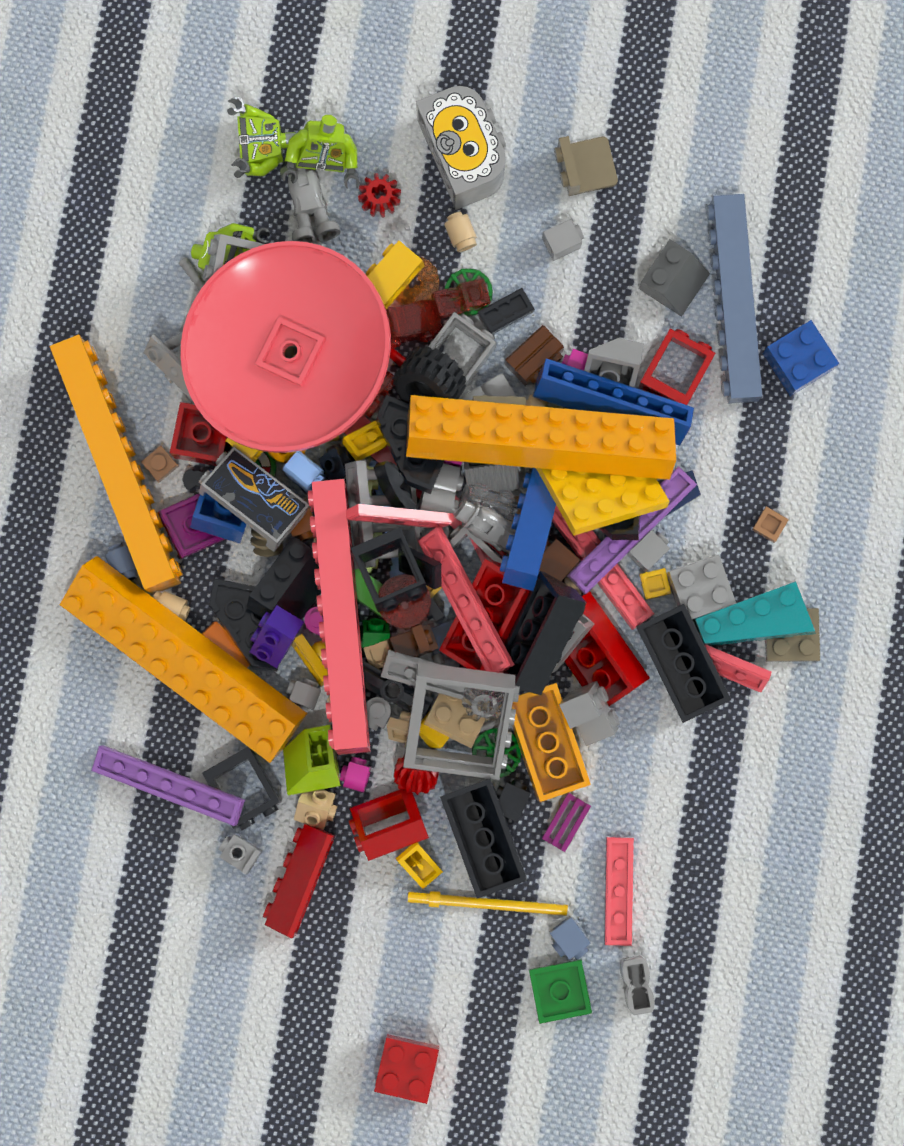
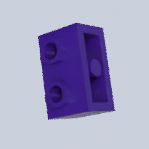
[250,605,304,668]

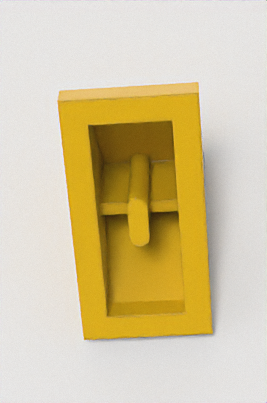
[395,842,443,889]

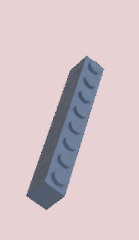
[707,194,762,404]

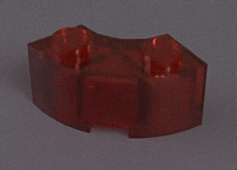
[386,300,443,349]

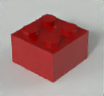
[170,402,230,466]
[374,1034,439,1104]

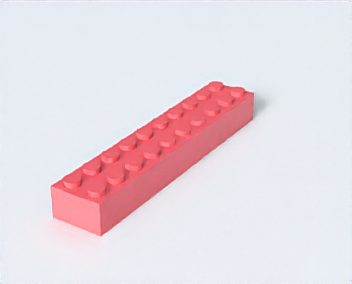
[308,479,371,755]

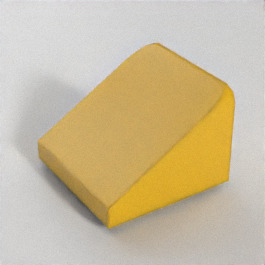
[419,710,449,748]

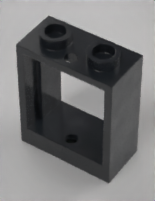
[351,527,428,612]
[202,747,282,831]

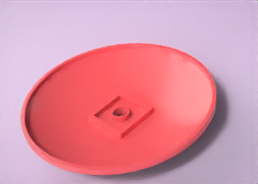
[181,241,391,453]

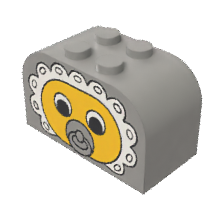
[416,86,506,210]

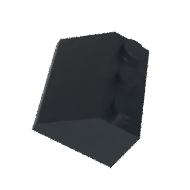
[246,536,321,620]

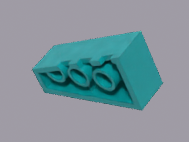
[696,581,816,646]

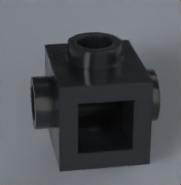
[318,444,356,484]

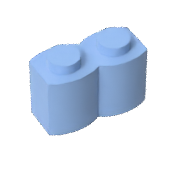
[283,451,326,494]

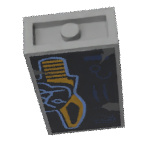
[199,447,309,552]

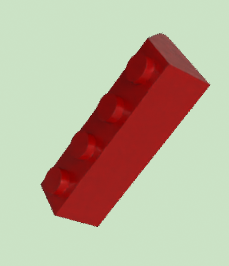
[439,558,530,671]
[565,592,650,706]
[263,824,336,938]

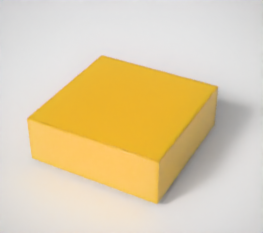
[639,568,671,600]

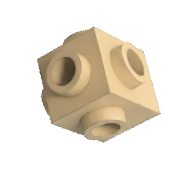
[294,789,337,830]

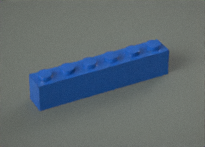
[532,358,694,446]
[500,467,556,591]

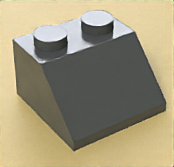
[639,239,710,317]

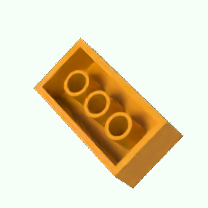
[512,683,591,802]

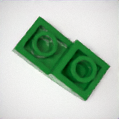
[360,618,390,648]

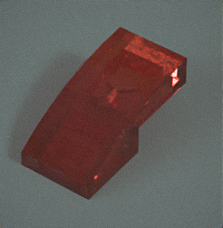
[431,278,491,319]

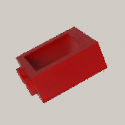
[638,329,716,405]
[348,789,429,861]

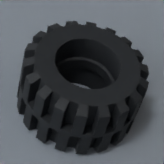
[393,347,466,403]

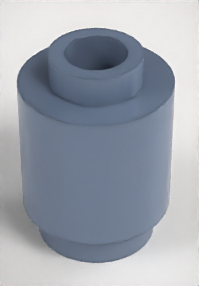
[105,543,138,581]

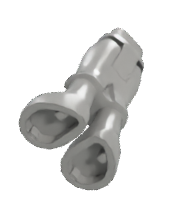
[287,163,341,244]
[454,500,548,555]

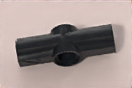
[363,661,434,719]

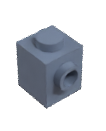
[549,916,591,960]

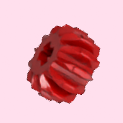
[358,173,401,218]
[393,754,439,795]

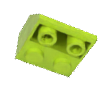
[283,725,341,796]

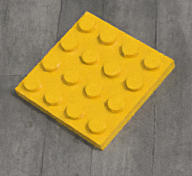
[536,468,670,536]

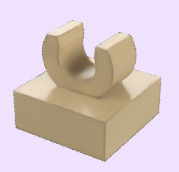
[387,711,411,744]

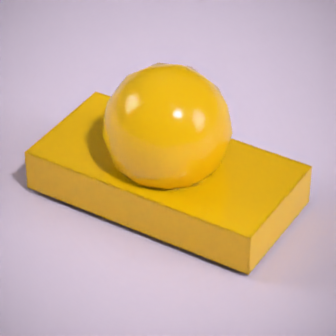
[292,634,328,687]

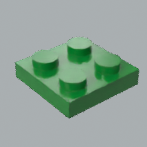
[529,959,592,1024]

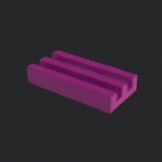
[542,793,591,852]

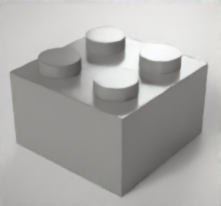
[667,555,736,621]

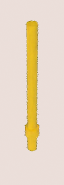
[407,891,568,916]

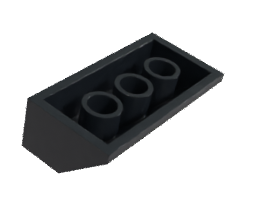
[503,571,586,695]
[636,604,731,723]
[440,778,528,899]

